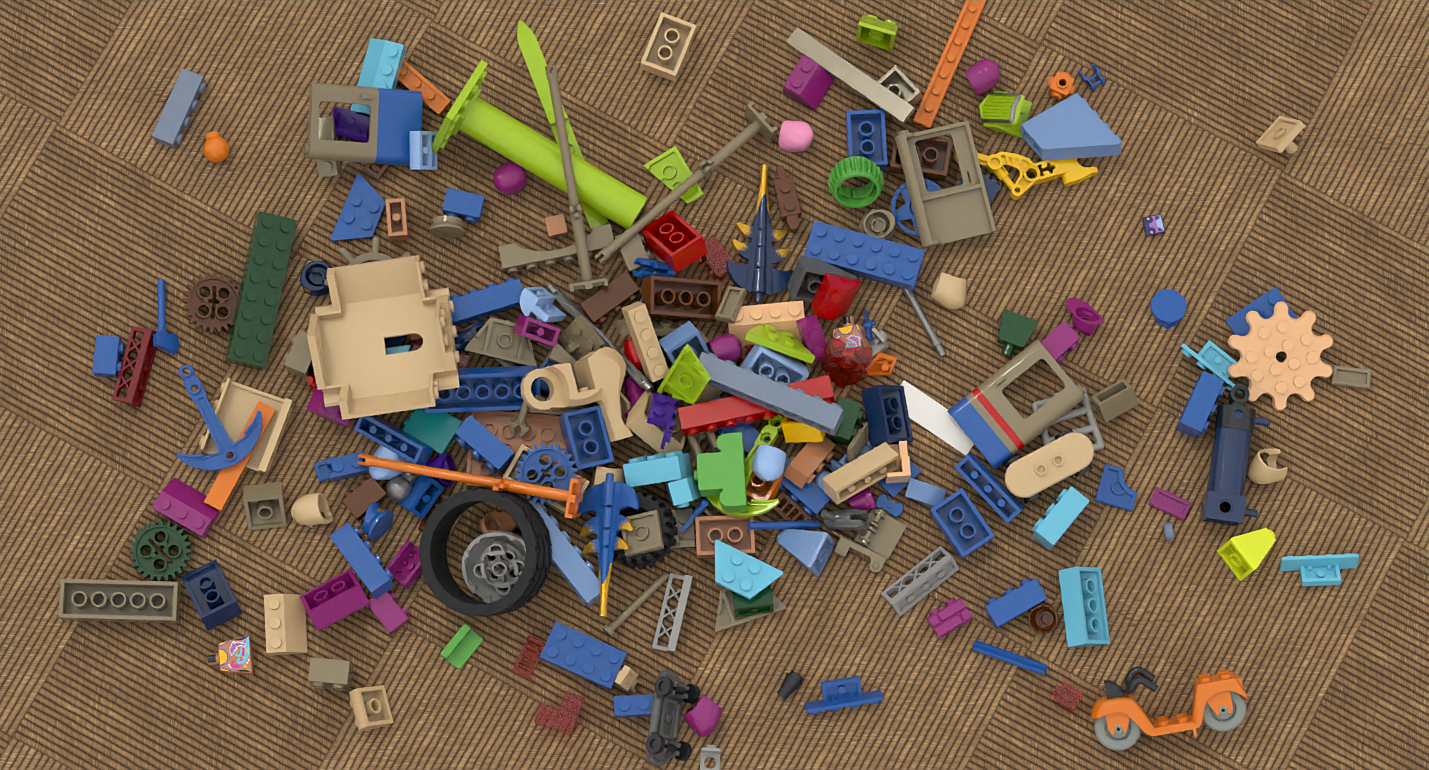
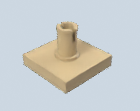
[1256,116,1305,154]

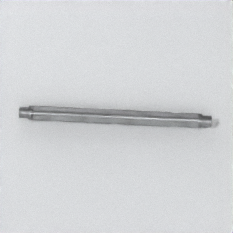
[547,283,654,393]

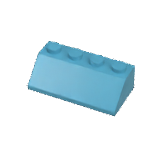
[350,38,407,115]
[1058,567,1110,648]

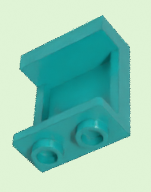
[402,408,462,455]

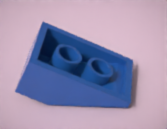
[1225,287,1297,336]

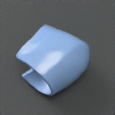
[368,445,409,480]
[752,445,786,481]

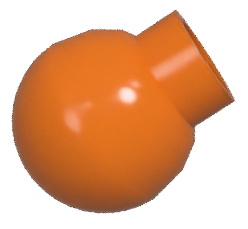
[203,131,230,163]

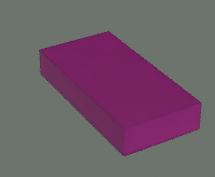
[1148,487,1192,521]

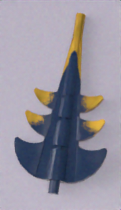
[726,164,793,304]

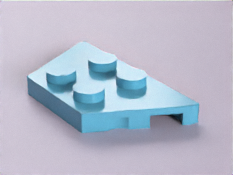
[715,539,783,600]

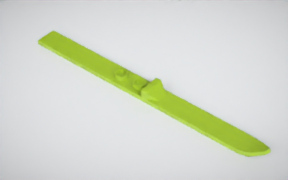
[517,20,609,230]

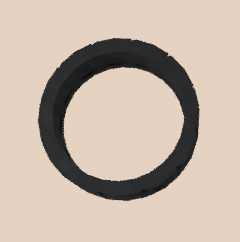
[419,489,552,616]

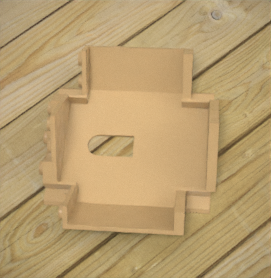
[307,255,460,420]

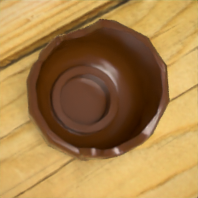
[1028,604,1059,634]

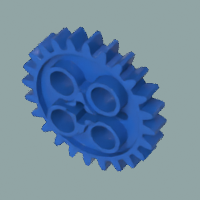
[515,442,578,506]

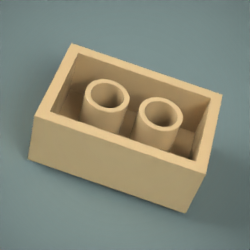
[641,12,697,82]

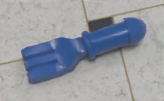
[680,498,710,531]

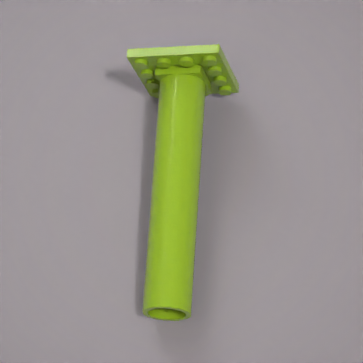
[432,60,647,229]

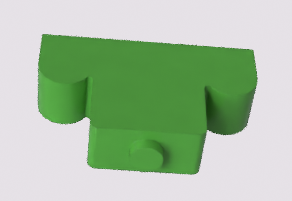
[694,432,748,513]

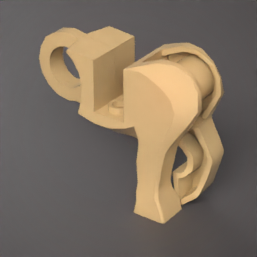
[521,347,633,442]

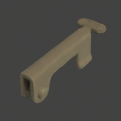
[832,531,887,572]

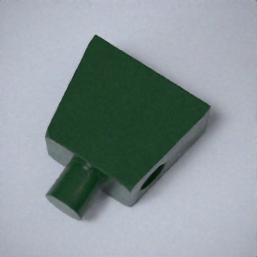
[997,309,1038,358]

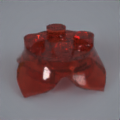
[821,338,872,388]

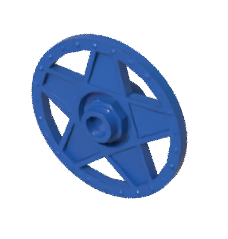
[891,179,941,236]

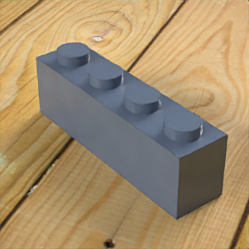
[152,68,207,149]

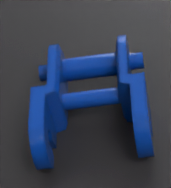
[1078,63,1105,91]

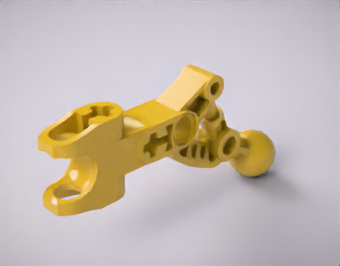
[953,148,1098,200]

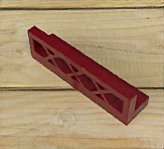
[112,326,157,408]

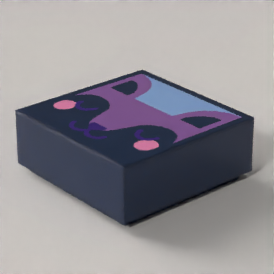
[1142,214,1165,237]

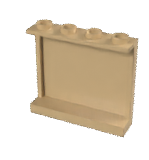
[199,378,294,475]

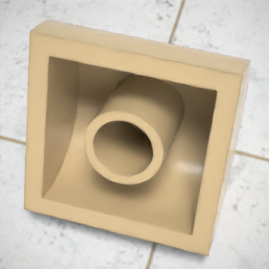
[349,685,394,731]

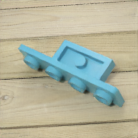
[1180,340,1242,395]
[1280,553,1359,586]

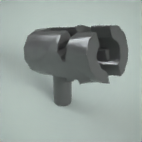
[821,509,869,530]

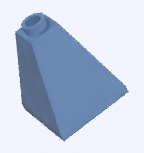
[777,529,836,578]

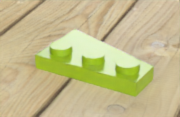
[643,146,704,205]

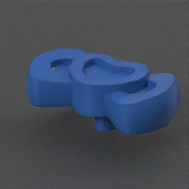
[876,494,904,517]

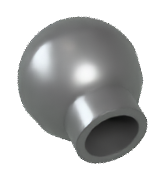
[386,472,416,502]

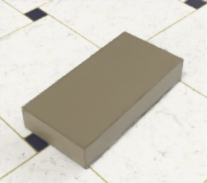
[715,286,747,324]
[1331,365,1372,390]

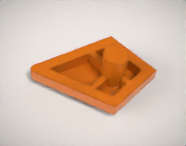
[862,352,897,375]

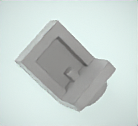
[869,327,889,360]

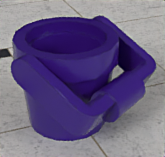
[426,452,456,488]

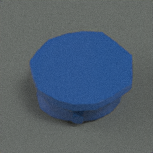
[1150,289,1187,329]
[362,502,394,542]

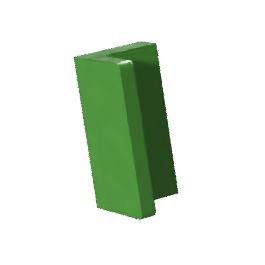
[440,623,483,669]

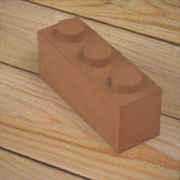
[783,437,836,489]

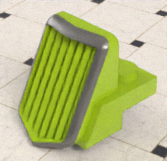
[979,91,1032,139]

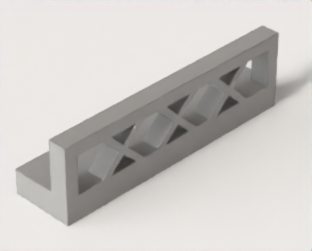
[881,546,959,617]
[652,573,693,654]

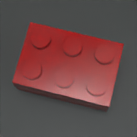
[641,210,708,273]

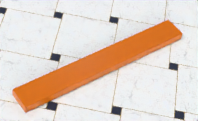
[912,0,987,130]

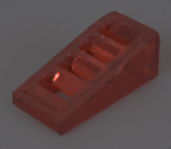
[512,635,546,680]

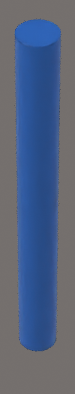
[747,521,821,529]

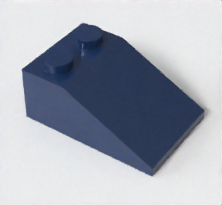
[181,560,243,631]

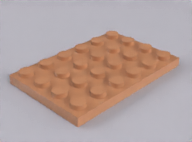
[465,411,583,488]

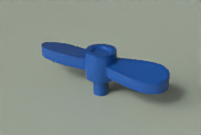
[863,310,876,341]

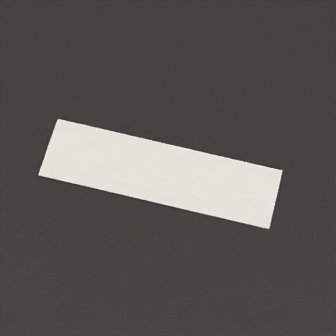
[900,380,974,455]

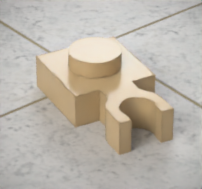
[615,665,642,693]

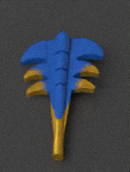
[578,473,639,618]

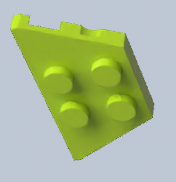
[744,324,815,364]
[656,344,711,405]

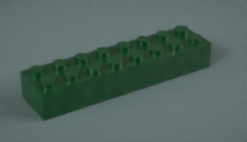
[224,211,297,371]

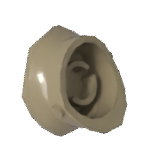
[859,209,895,240]
[429,215,466,238]

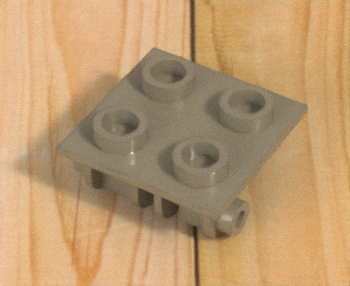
[854,508,907,559]

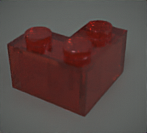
[534,691,585,736]

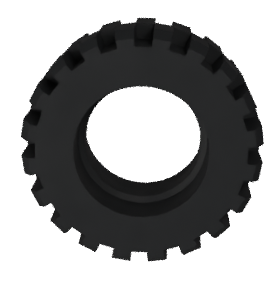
[613,492,678,570]

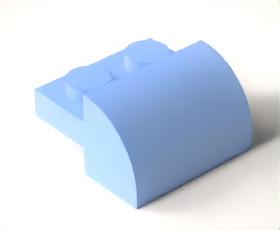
[409,131,437,170]
[520,287,566,323]

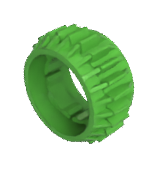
[828,156,884,208]

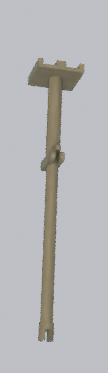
[545,65,608,292]
[594,101,778,265]

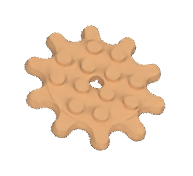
[1227,301,1333,411]

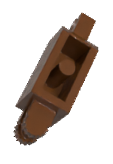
[773,166,801,233]

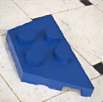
[330,173,386,242]

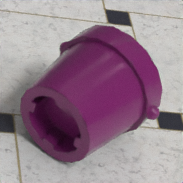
[848,487,877,510]

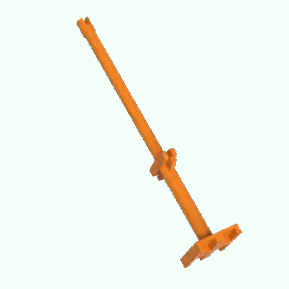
[358,453,586,518]

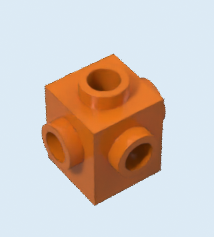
[1047,71,1076,101]

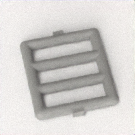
[1031,388,1104,451]

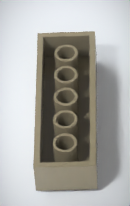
[58,579,181,624]

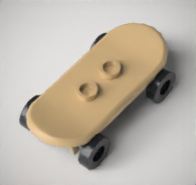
[1004,428,1094,504]

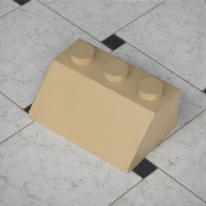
[625,391,686,456]
[264,594,308,656]

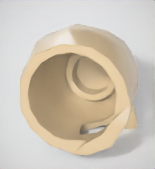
[291,493,333,528]

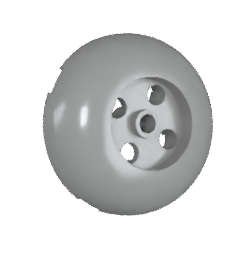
[462,530,526,603]

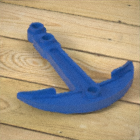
[176,365,262,471]

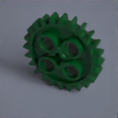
[129,520,193,582]

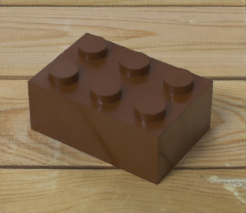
[889,130,952,181]

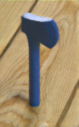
[153,279,179,355]

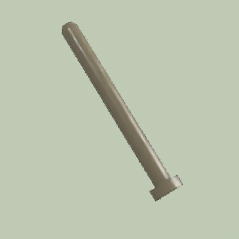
[602,572,669,638]

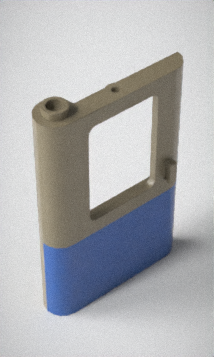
[302,82,423,166]

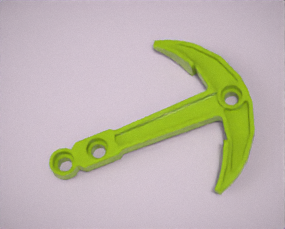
[706,415,783,518]

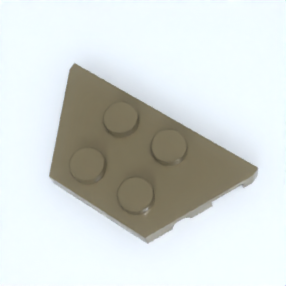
[464,317,537,366]
[715,588,787,633]

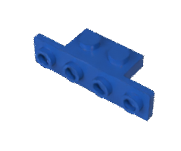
[804,675,883,714]

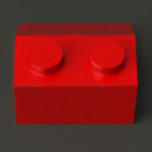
[811,273,861,321]

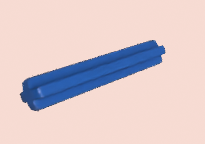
[972,640,1047,675]

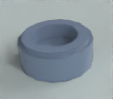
[1164,522,1174,542]

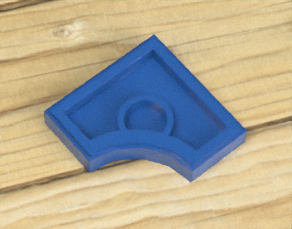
[1095,464,1137,512]

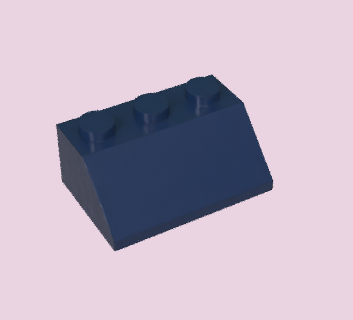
[861,385,913,447]

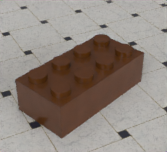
[641,276,721,323]

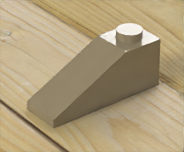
[316,116,342,177]

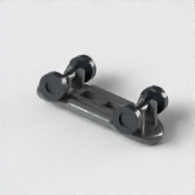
[646,670,700,766]

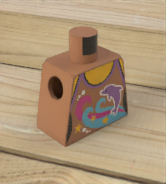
[832,316,873,363]
[208,636,254,675]

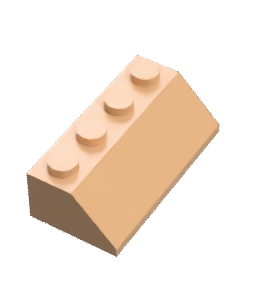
[727,301,805,349]

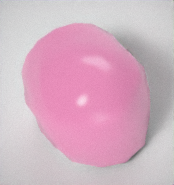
[779,120,814,153]

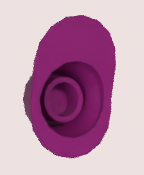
[1065,298,1105,336]

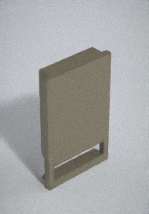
[847,422,869,462]

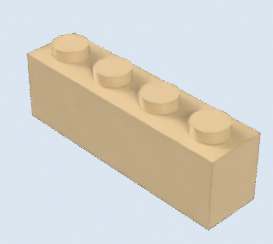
[621,301,669,382]
[822,442,900,505]

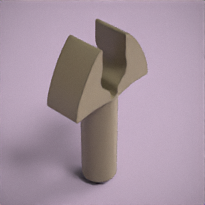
[509,401,531,438]

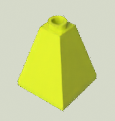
[1217,528,1276,581]

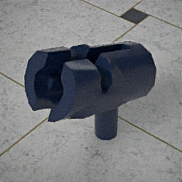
[454,320,485,353]

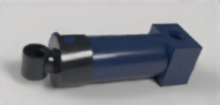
[1199,384,1271,526]

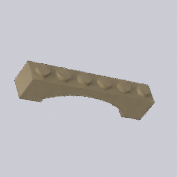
[498,224,614,274]

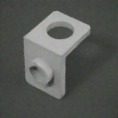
[700,745,721,770]

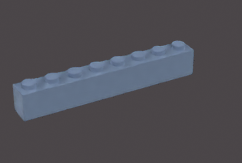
[699,352,844,436]

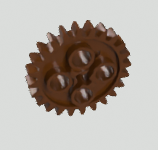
[182,272,240,334]

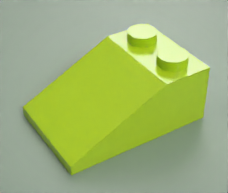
[856,15,899,52]

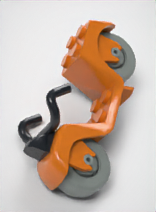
[1091,667,1248,751]

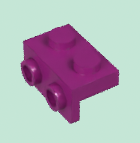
[386,540,422,589]

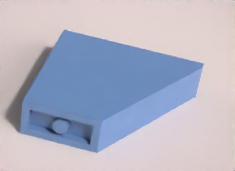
[1021,93,1122,161]

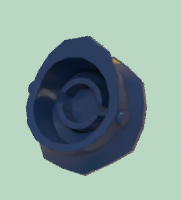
[300,261,333,297]

